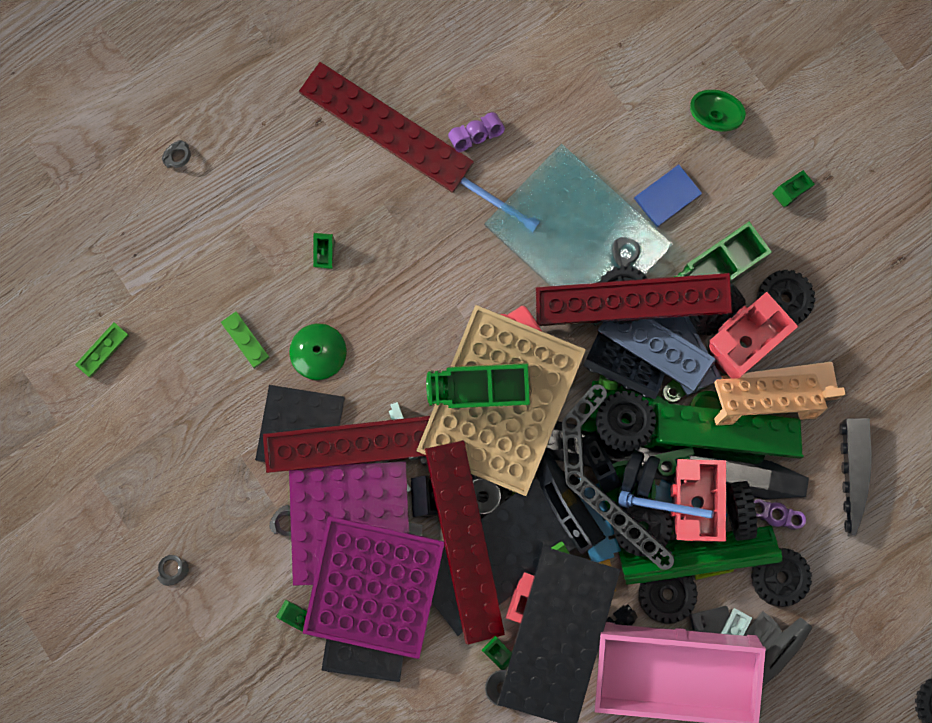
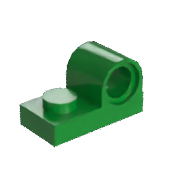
[772,170,815,208]
[654,447,694,477]
[276,599,313,637]

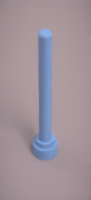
[460,177,541,234]
[619,491,714,519]

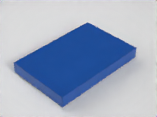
[634,164,702,227]

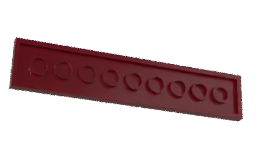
[299,62,474,193]
[536,273,732,326]
[263,416,430,473]
[425,440,505,645]

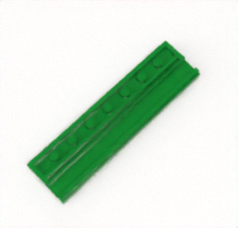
[655,402,804,459]
[618,525,782,585]

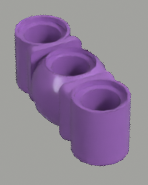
[448,112,505,152]
[754,499,806,530]

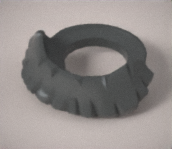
[162,140,191,168]
[612,237,641,267]
[269,505,291,536]
[157,555,189,586]

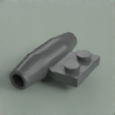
[743,611,813,687]

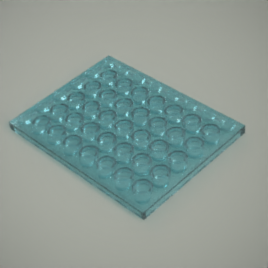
[484,144,673,327]

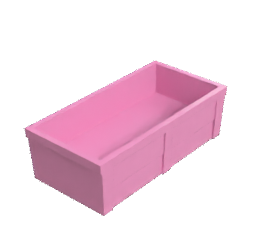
[595,622,766,723]

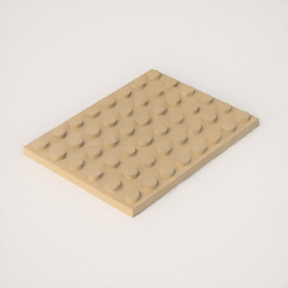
[417,305,586,496]

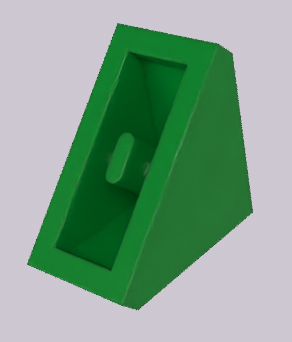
[313,233,335,269]
[482,636,512,670]

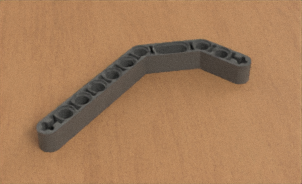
[562,384,674,570]

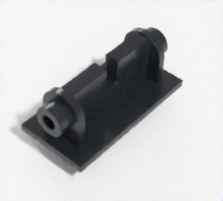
[606,604,638,626]

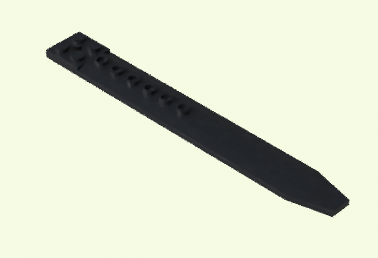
[546,421,809,500]

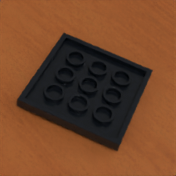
[583,332,665,400]
[255,385,345,462]

